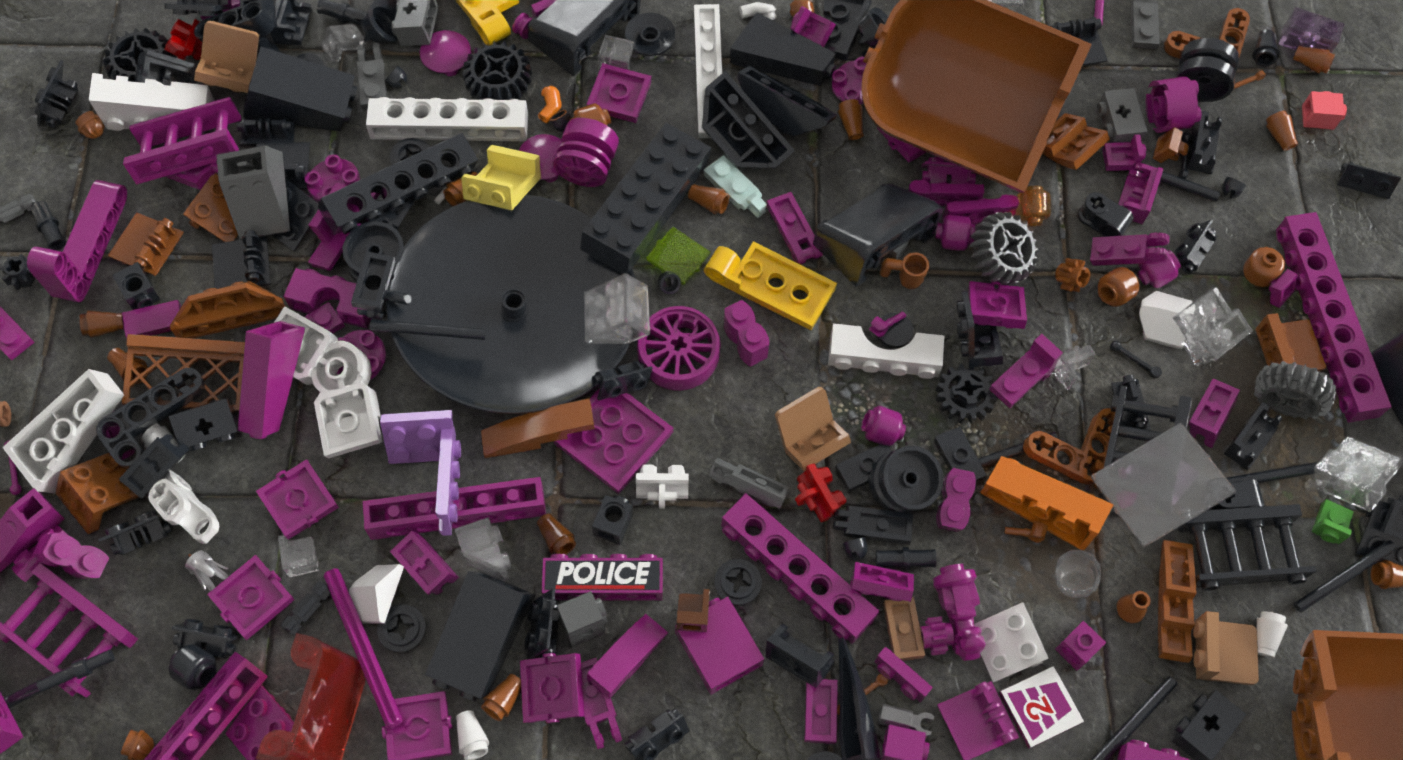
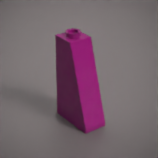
[238,321,305,439]

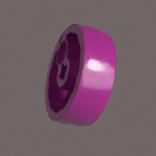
[637,306,721,391]

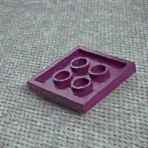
[553,388,674,494]

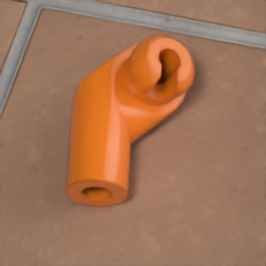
[538,86,562,123]

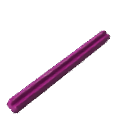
[324,568,402,729]

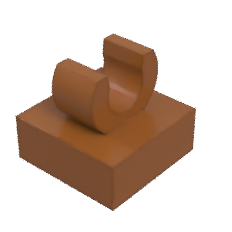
[1153,127,1189,163]

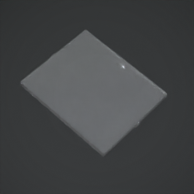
[1091,423,1236,547]

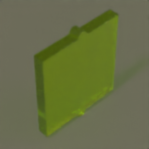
[646,227,710,285]

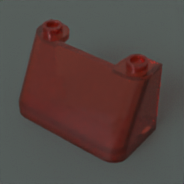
[256,633,366,760]

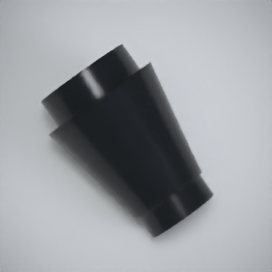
[1252,29,1279,67]

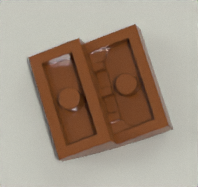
[1042,113,1110,170]

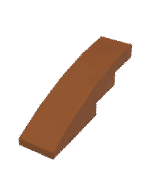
[481,399,595,458]
[1158,540,1197,663]

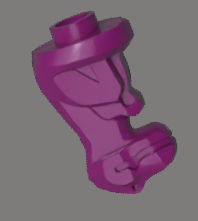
[933,564,986,661]

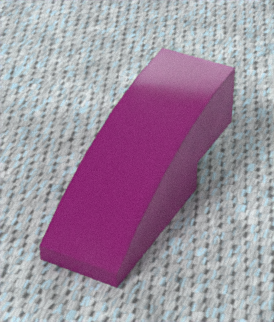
[587,614,668,699]

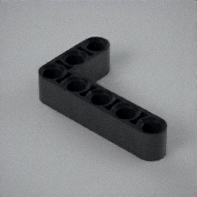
[194,0,275,43]

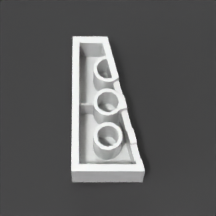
[89,73,215,131]
[2,369,124,494]

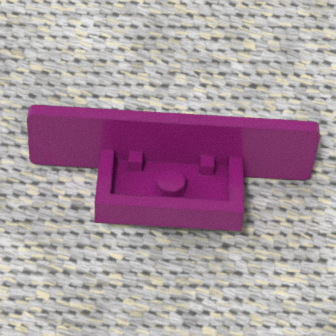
[308,183,380,271]

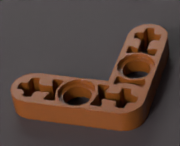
[1164,8,1250,59]
[1023,408,1115,485]

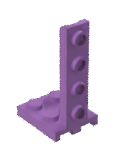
[380,410,461,536]

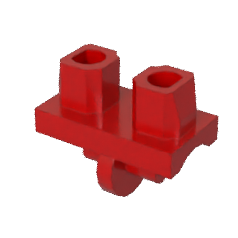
[164,19,202,61]
[795,463,846,523]

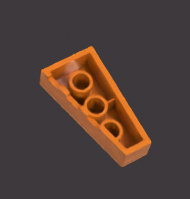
[981,456,1114,551]

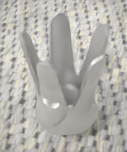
[185,550,229,591]

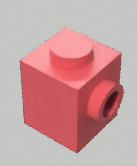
[1302,91,1347,130]

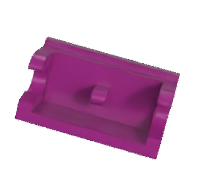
[1118,163,1163,225]
[1188,379,1240,448]
[390,531,459,595]

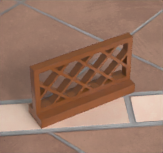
[122,334,245,412]

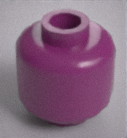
[935,214,976,251]
[1137,250,1181,289]
[861,406,906,446]

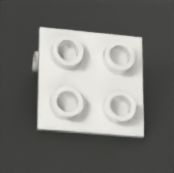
[975,602,1049,682]

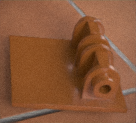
[183,173,238,242]
[108,213,184,276]

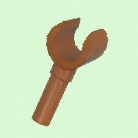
[1005,521,1048,543]

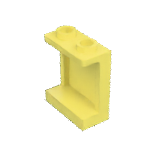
[461,145,541,210]

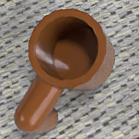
[880,252,929,289]

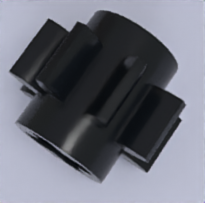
[0,254,35,290]

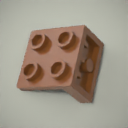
[1255,313,1326,372]
[55,453,139,534]

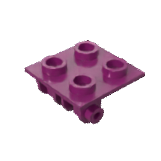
[937,681,1020,760]
[225,685,303,760]

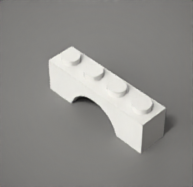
[828,323,944,379]

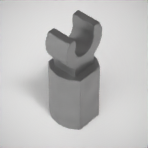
[878,704,934,738]

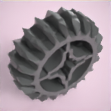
[969,212,1040,285]
[1254,361,1336,420]

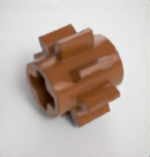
[1055,258,1090,292]

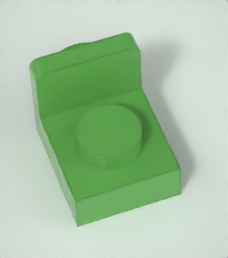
[1312,499,1354,544]

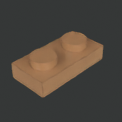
[883,597,925,661]

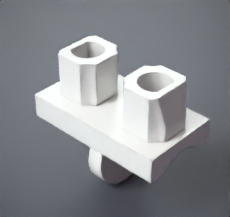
[636,465,689,509]

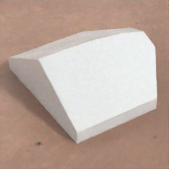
[1139,291,1193,350]
[349,564,404,624]

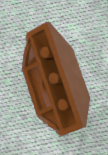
[170,281,286,339]

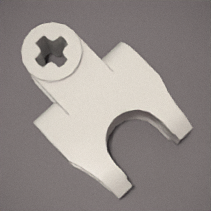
[148,470,219,544]

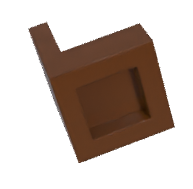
[676,589,710,632]

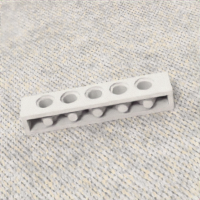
[366,97,528,141]

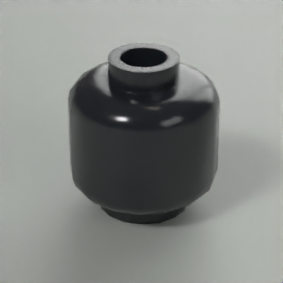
[169,644,217,690]

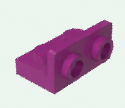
[850,562,914,602]

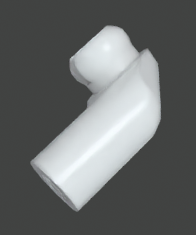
[739,2,777,20]

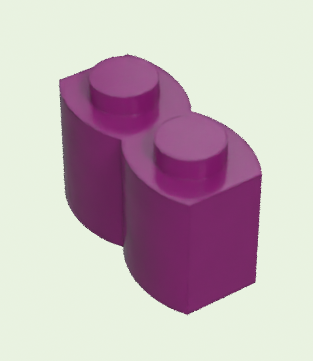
[723,300,769,367]
[936,468,976,532]
[33,533,109,579]

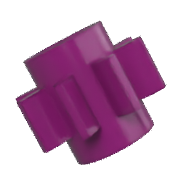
[920,616,954,655]

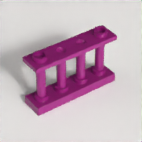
[123,97,242,185]
[0,563,138,698]

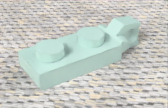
[704,155,767,218]

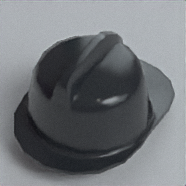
[361,0,398,44]
[858,7,888,49]

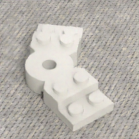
[274,306,382,459]

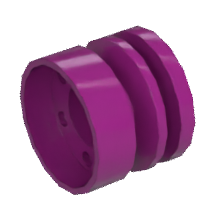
[553,118,619,187]

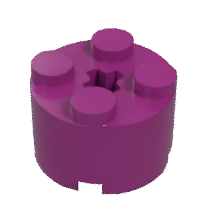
[1145,76,1202,133]

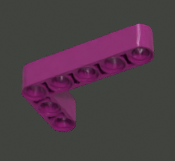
[27,180,127,302]

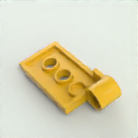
[455,0,519,46]
[704,241,837,330]

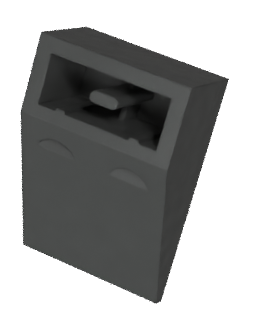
[216,146,290,240]

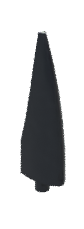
[838,638,881,760]

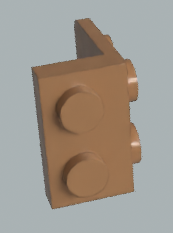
[194,21,259,93]
[775,387,851,471]
[1193,611,1259,685]

